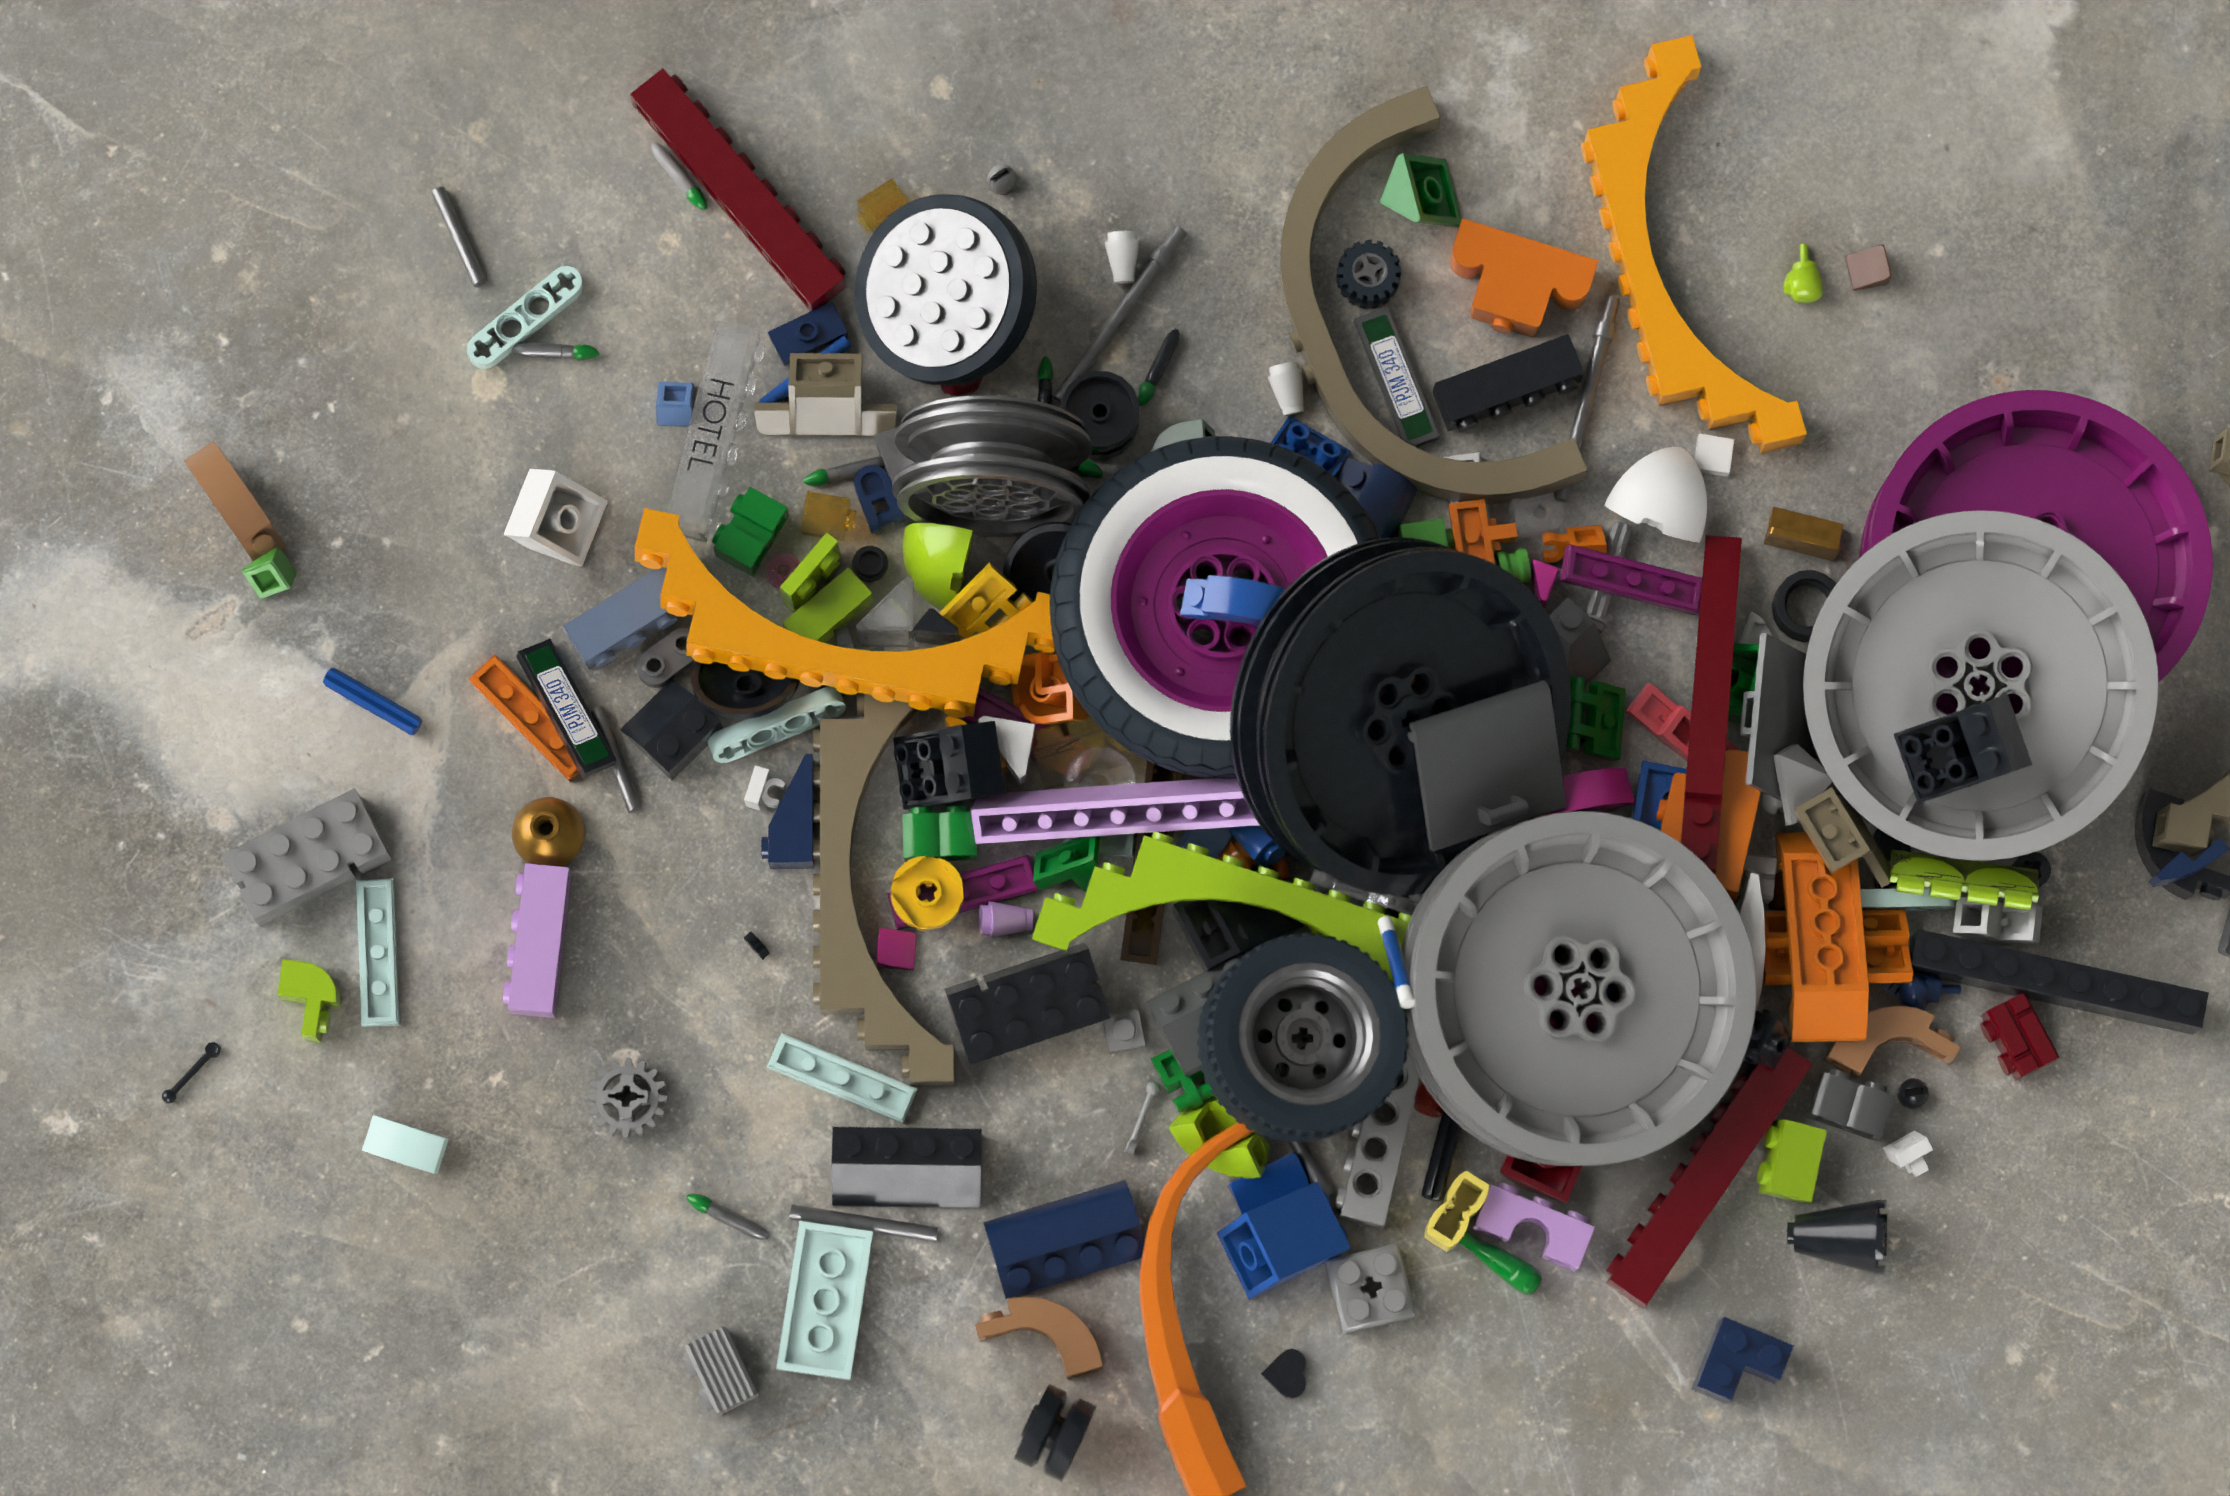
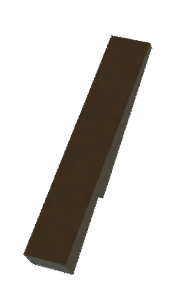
[1120,761,1182,965]

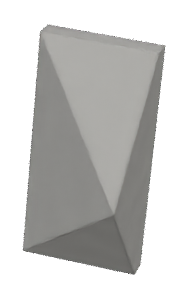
[1773,744,1833,825]

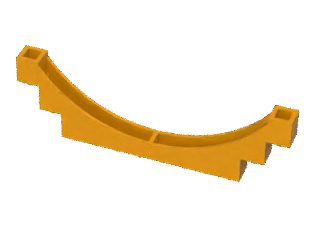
[1581,35,1807,454]
[634,508,1056,718]

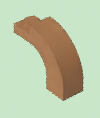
[184,441,287,561]
[1823,1006,1961,1079]
[975,1297,1103,1379]

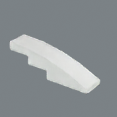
[1735,869,1765,1011]

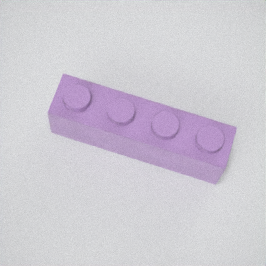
[503,863,572,1018]

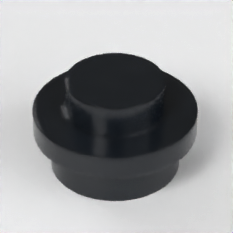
[852,546,888,582]

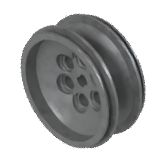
[892,396,1092,537]

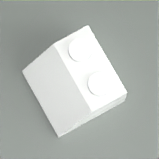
[503,469,608,567]

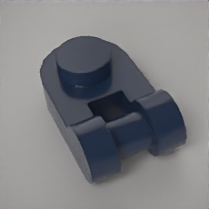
[854,465,905,534]

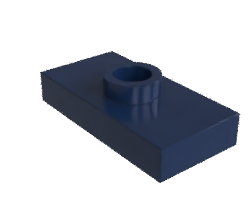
[768,301,848,366]

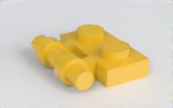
[939,562,1033,639]

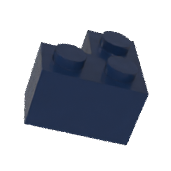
[1692,1317,1794,1404]

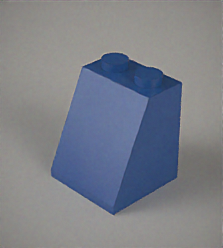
[1217,1181,1351,1300]

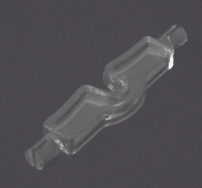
[1310,869,1419,916]

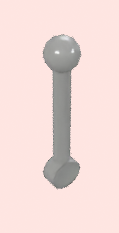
[1124,1081,1160,1155]

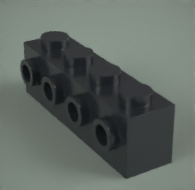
[1432,334,1584,432]

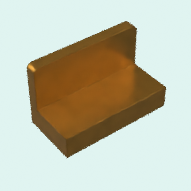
[1764,507,1844,561]

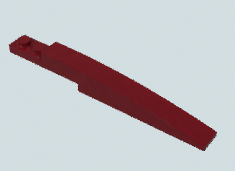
[1681,535,1742,874]

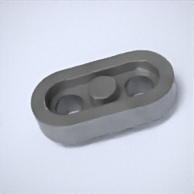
[636,627,696,688]

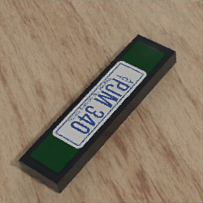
[516,639,617,779]

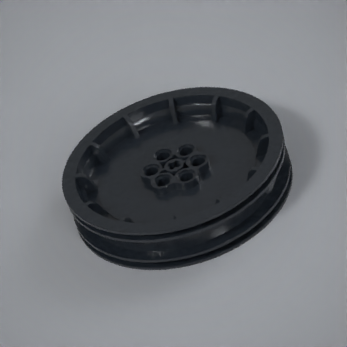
[1230,537,1571,896]

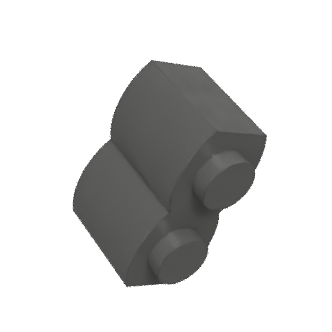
[1807,1069,1894,1141]

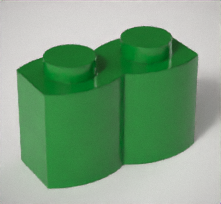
[902,805,978,862]

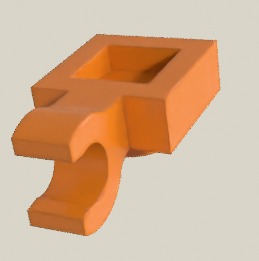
[1542,525,1607,563]

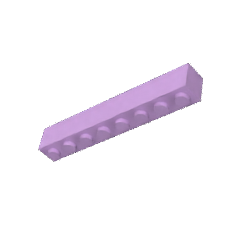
[971,778,1259,844]

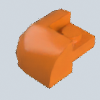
[1011,652,1089,725]

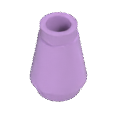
[978,901,1033,938]

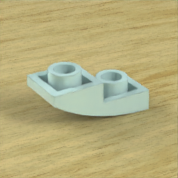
[362,1115,449,1174]

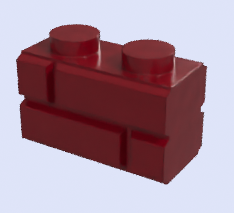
[1980,992,2060,1081]

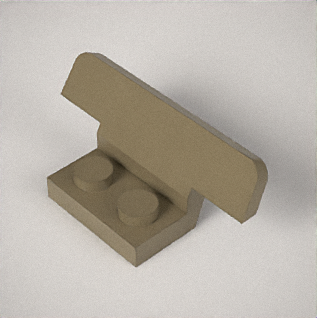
[754,353,897,435]
[1793,758,1891,887]

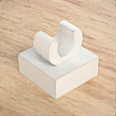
[744,765,786,811]
[1883,1130,1933,1177]

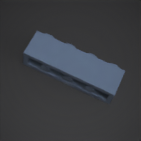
[563,567,678,670]

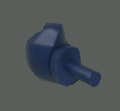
[1899,972,1961,1011]

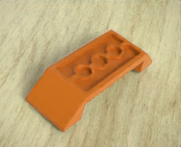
[1775,832,1869,1042]

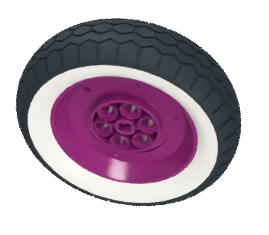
[1050,436,1381,778]

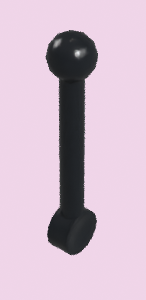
[162,1042,221,1104]

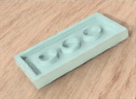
[776,1221,874,1381]

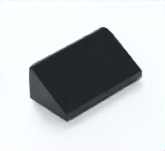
[913,608,960,645]

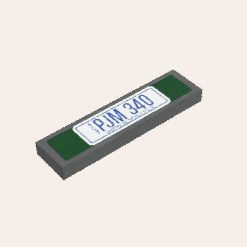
[1354,307,1440,448]

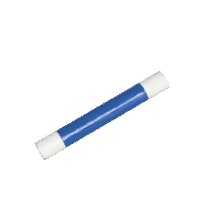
[1378,916,1414,1009]

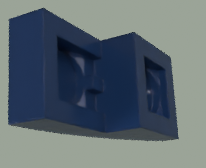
[2148,838,2229,887]

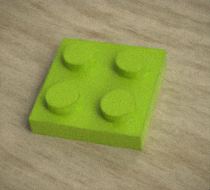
[780,532,841,612]

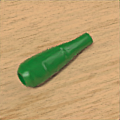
[1459,1231,1542,1295]

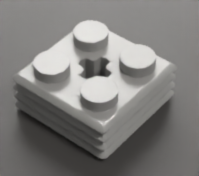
[1326,1243,1416,1334]

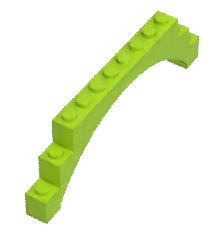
[1032,831,1412,989]

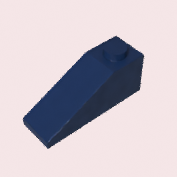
[761,754,814,869]

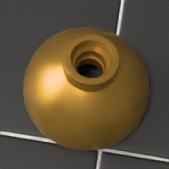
[512,797,585,867]

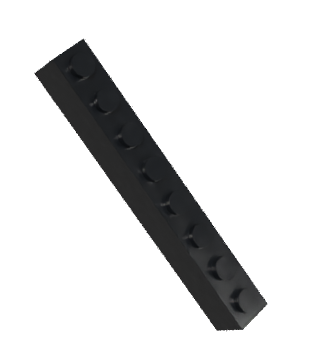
[1909,929,2209,1035]

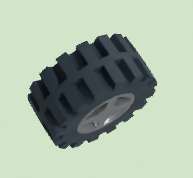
[1336,240,1401,309]

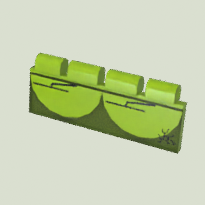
[1890,850,2039,910]

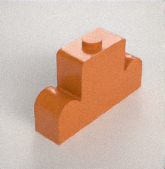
[1450,218,1599,337]
[1656,749,1761,904]

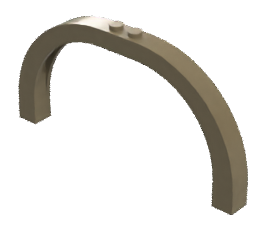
[1280,86,1587,504]

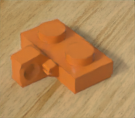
[1448,499,1518,564]

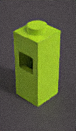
[782,567,874,643]

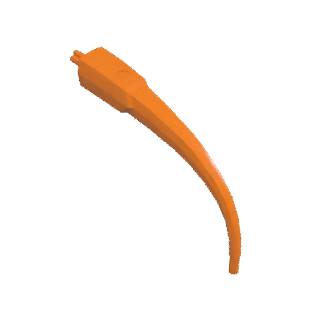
[1139,1122,1255,1496]

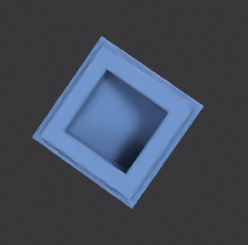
[656,382,695,427]

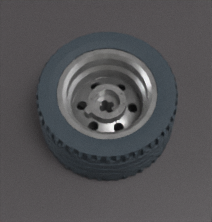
[1197,933,1409,1143]

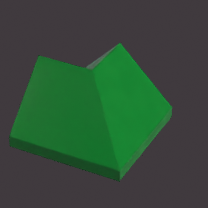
[1379,153,1462,228]

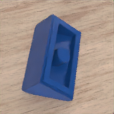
[1228,1152,1310,1215]

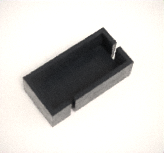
[944,943,1111,1065]

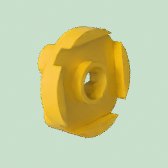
[891,856,964,931]

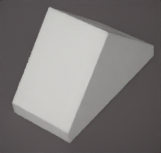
[978,715,1035,786]

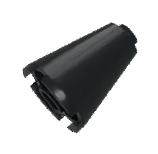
[1787,1200,1887,1275]

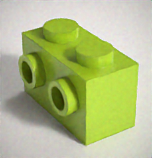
[1757,1119,1827,1203]

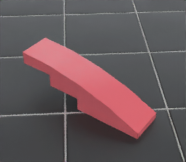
[1625,683,1740,761]

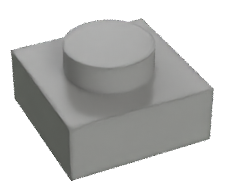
[1103,1009,1145,1054]

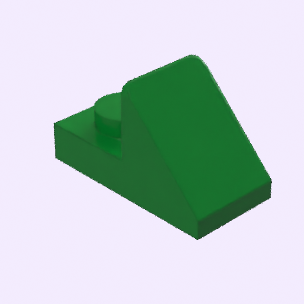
[1033,836,1100,892]

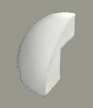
[1604,447,1707,543]

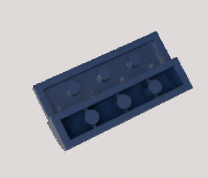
[1337,458,1418,539]
[983,1180,1145,1299]

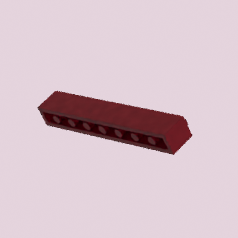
[630,68,846,311]
[1606,1047,1813,1309]

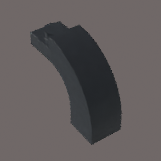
[2135,788,2230,900]

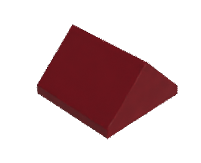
[1499,1154,1583,1203]

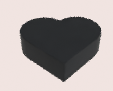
[1261,1349,1306,1399]

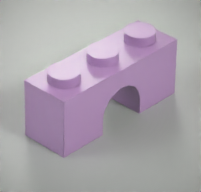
[1472,1182,1595,1272]

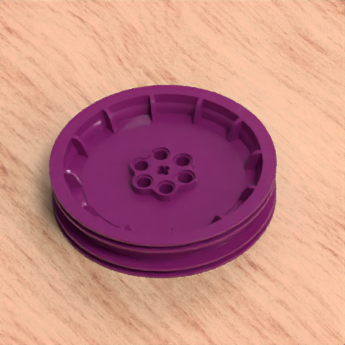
[1859,390,2213,715]

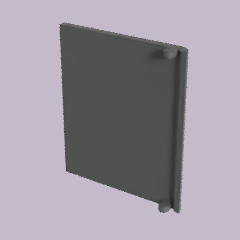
[1740,633,1819,801]
[1408,680,1566,851]

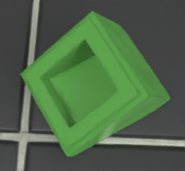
[242,547,296,599]

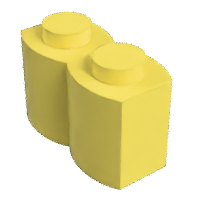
[1424,1171,1489,1252]

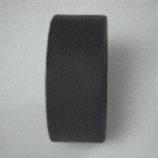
[1772,570,1836,642]

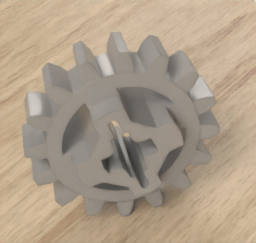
[587,1058,668,1140]

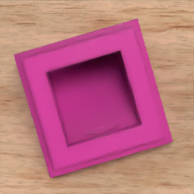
[1530,560,1559,608]
[877,928,917,970]

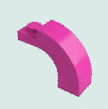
[1534,768,1635,819]

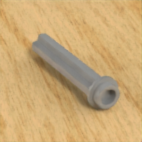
[1586,522,1632,634]

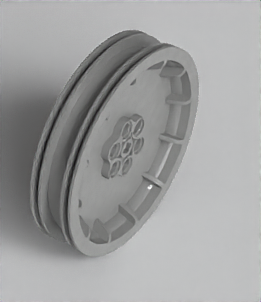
[1803,511,2158,860]
[1401,811,1756,1166]

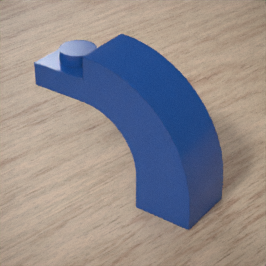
[1180,575,1286,626]

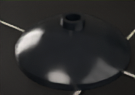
[1003,522,1071,602]
[691,661,800,719]

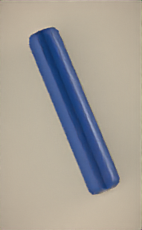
[323,668,422,735]

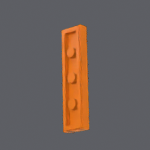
[468,654,580,782]

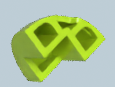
[902,523,974,610]
[1168,1095,1270,1178]

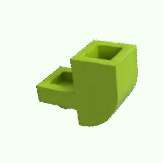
[277,959,341,1042]

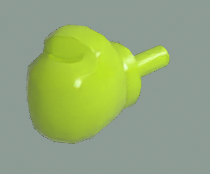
[1783,243,1823,303]

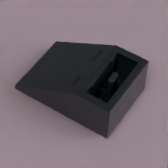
[1893,694,2033,804]
[893,721,1006,810]
[1173,864,1304,972]

